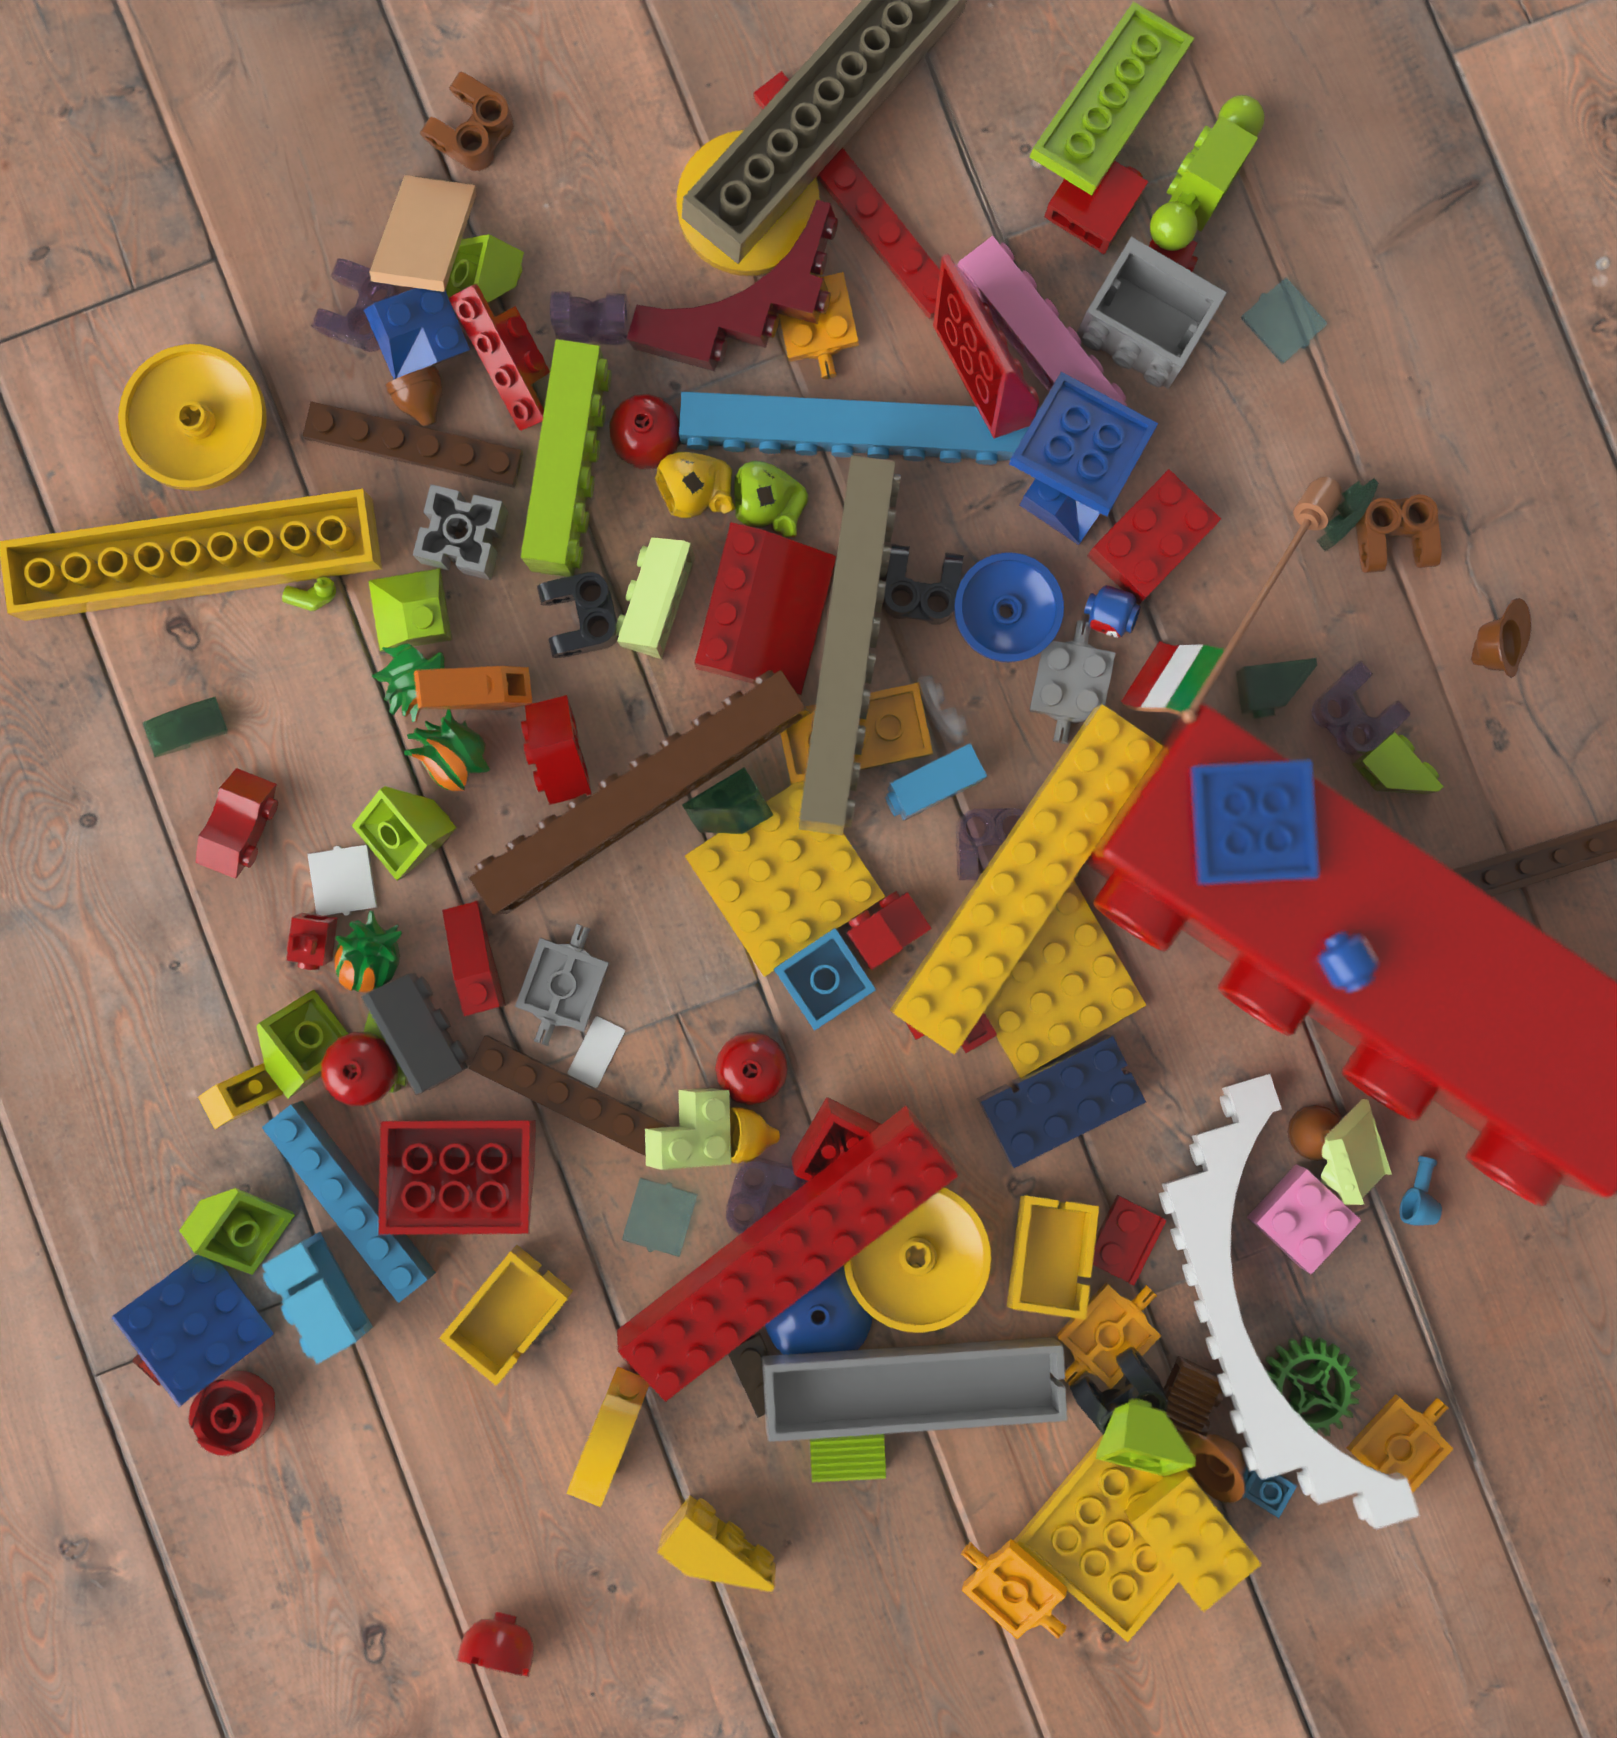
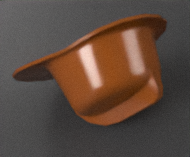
[1471,598,1531,678]
[1178,1431,1246,1503]

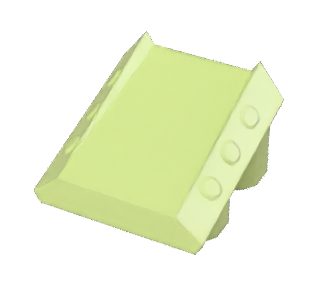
[1321,1099,1392,1205]

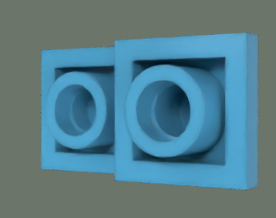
[1242,1465,1298,1519]

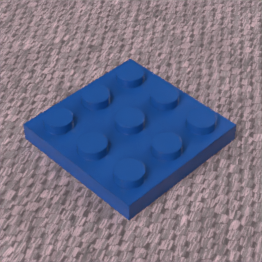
[1009,372,1158,517]
[1191,760,1319,884]
[111,1254,274,1407]

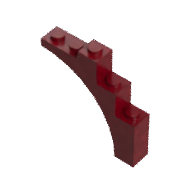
[626,200,838,371]

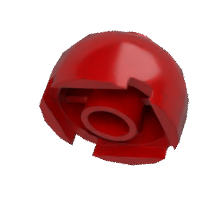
[609,394,681,469]
[715,1031,788,1105]
[321,1032,398,1106]
[456,1612,534,1677]

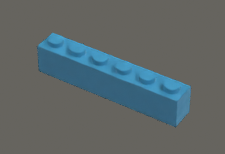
[262,1101,436,1303]

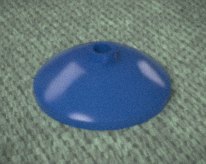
[954,553,1064,663]
[765,1265,873,1355]

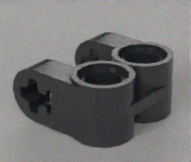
[883,544,964,625]
[537,572,619,658]
[1070,1346,1168,1435]

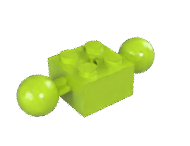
[1150,95,1265,251]

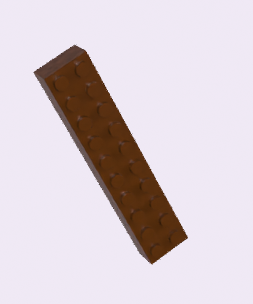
[468,670,809,915]

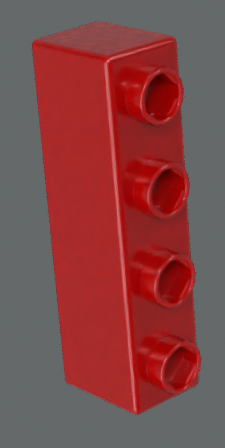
[1085,704,1617,1207]

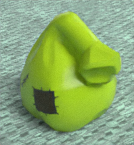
[734,461,808,537]

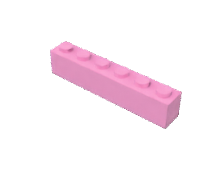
[958,236,1127,406]

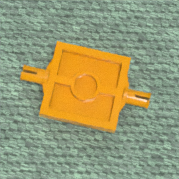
[779,272,859,379]
[1056,1282,1162,1389]
[1346,1394,1454,1494]
[961,1539,1067,1639]

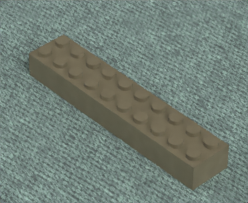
[682,0,967,264]
[799,455,901,836]

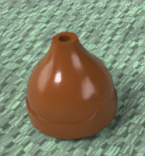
[385,366,442,427]
[1287,1105,1341,1161]

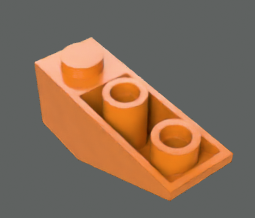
[414,666,532,710]

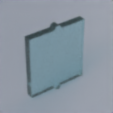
[1241,278,1328,364]
[622,1178,698,1257]

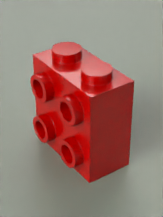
[1044,161,1149,255]

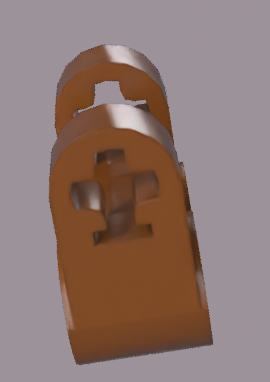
[420,72,513,171]
[1356,494,1442,573]

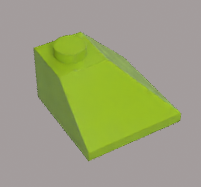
[445,234,524,311]
[368,568,452,652]
[352,786,457,881]
[256,989,349,1099]
[179,1188,295,1275]
[1096,1399,1196,1476]

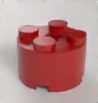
[188,1371,275,1456]

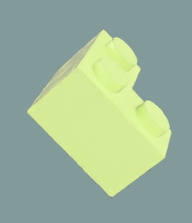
[645,1088,731,1170]

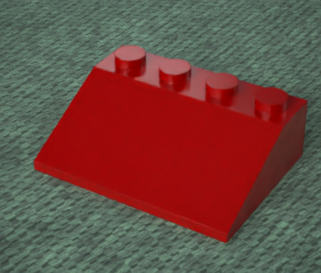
[933,254,1039,439]
[694,522,836,696]
[378,1120,536,1235]

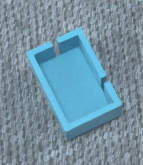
[262,1232,373,1364]

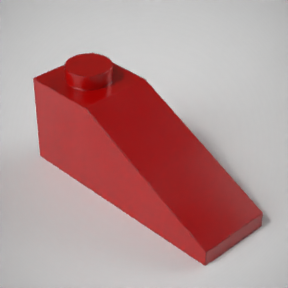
[442,901,506,1016]

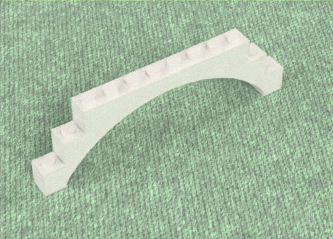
[1159,1074,1419,1529]

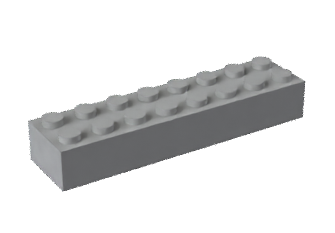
[762,1337,1067,1442]

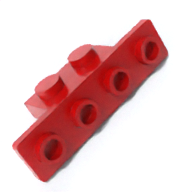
[449,284,550,431]

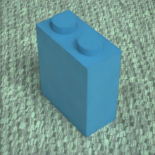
[885,743,987,821]

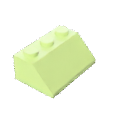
[616,537,695,660]

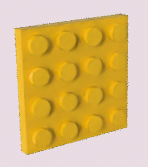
[684,781,886,977]
[984,879,1146,1078]
[1014,1435,1178,1642]

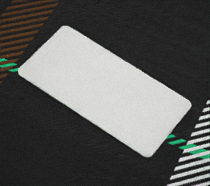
[568,1016,625,1088]

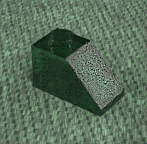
[1236,658,1317,719]
[682,767,773,834]

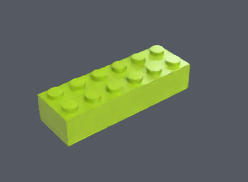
[521,339,612,577]

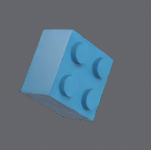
[774,928,876,1031]

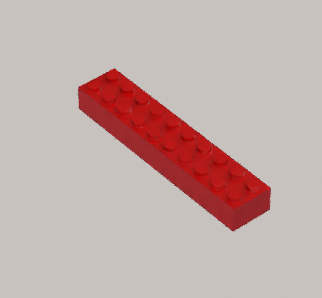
[617,1106,958,1402]

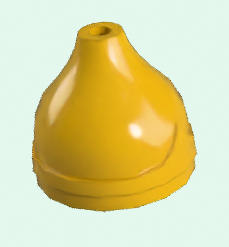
[730,1107,780,1163]

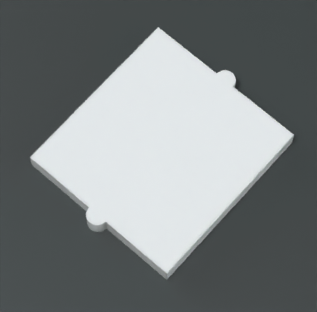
[307,845,377,916]

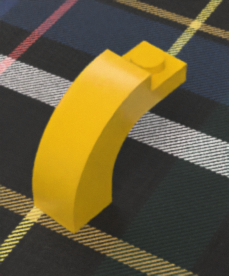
[567,1367,649,1507]

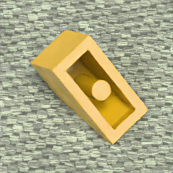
[198,1063,284,1129]

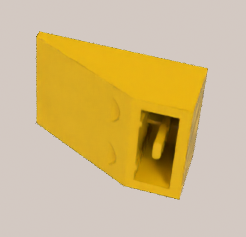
[657,1495,776,1592]

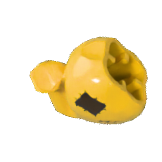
[655,452,735,518]

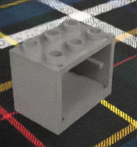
[1077,237,1227,389]

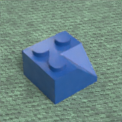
[364,288,470,379]
[1019,478,1100,545]

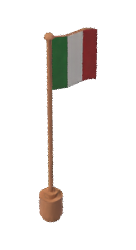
[1121,477,1342,723]

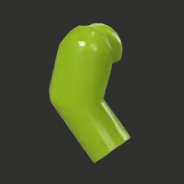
[282,577,337,611]

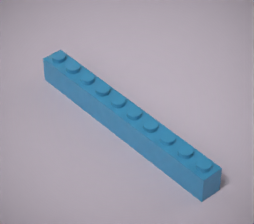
[679,392,1039,465]

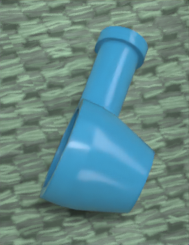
[1399,1156,1442,1226]

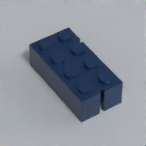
[977,1034,1146,1168]

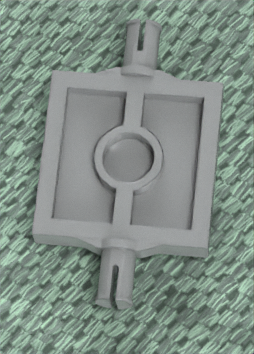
[1030,621,1116,744]
[515,924,610,1046]

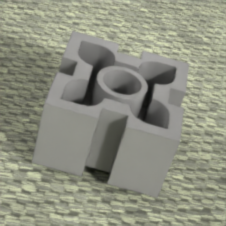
[413,484,508,580]

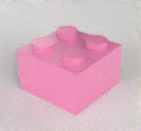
[1247,1164,1361,1274]

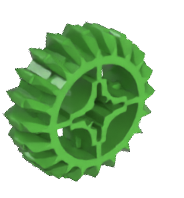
[1265,1336,1361,1436]

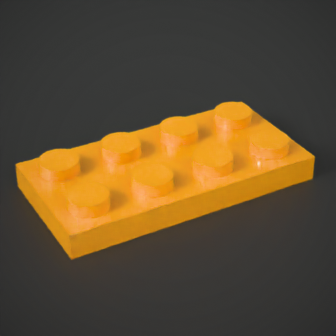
[780,683,933,785]

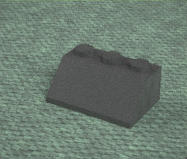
[361,973,468,1095]

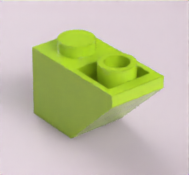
[1352,732,1444,794]

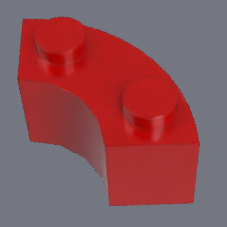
[195,768,278,879]

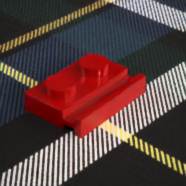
[1093,1194,1167,1286]

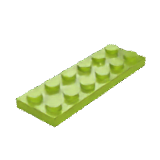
[1029,1,1194,195]

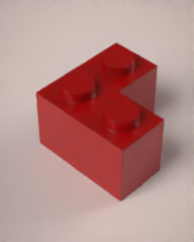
[521,695,592,805]
[846,890,932,970]
[791,1097,881,1181]

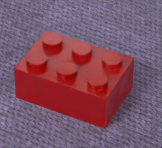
[1087,469,1221,605]

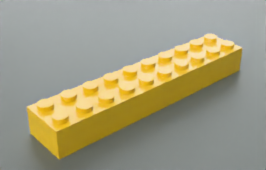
[0,489,382,621]
[890,704,1163,1055]

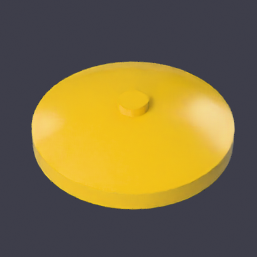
[676,130,820,276]
[118,344,267,491]
[844,1187,992,1333]

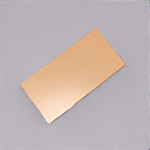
[370,175,476,292]

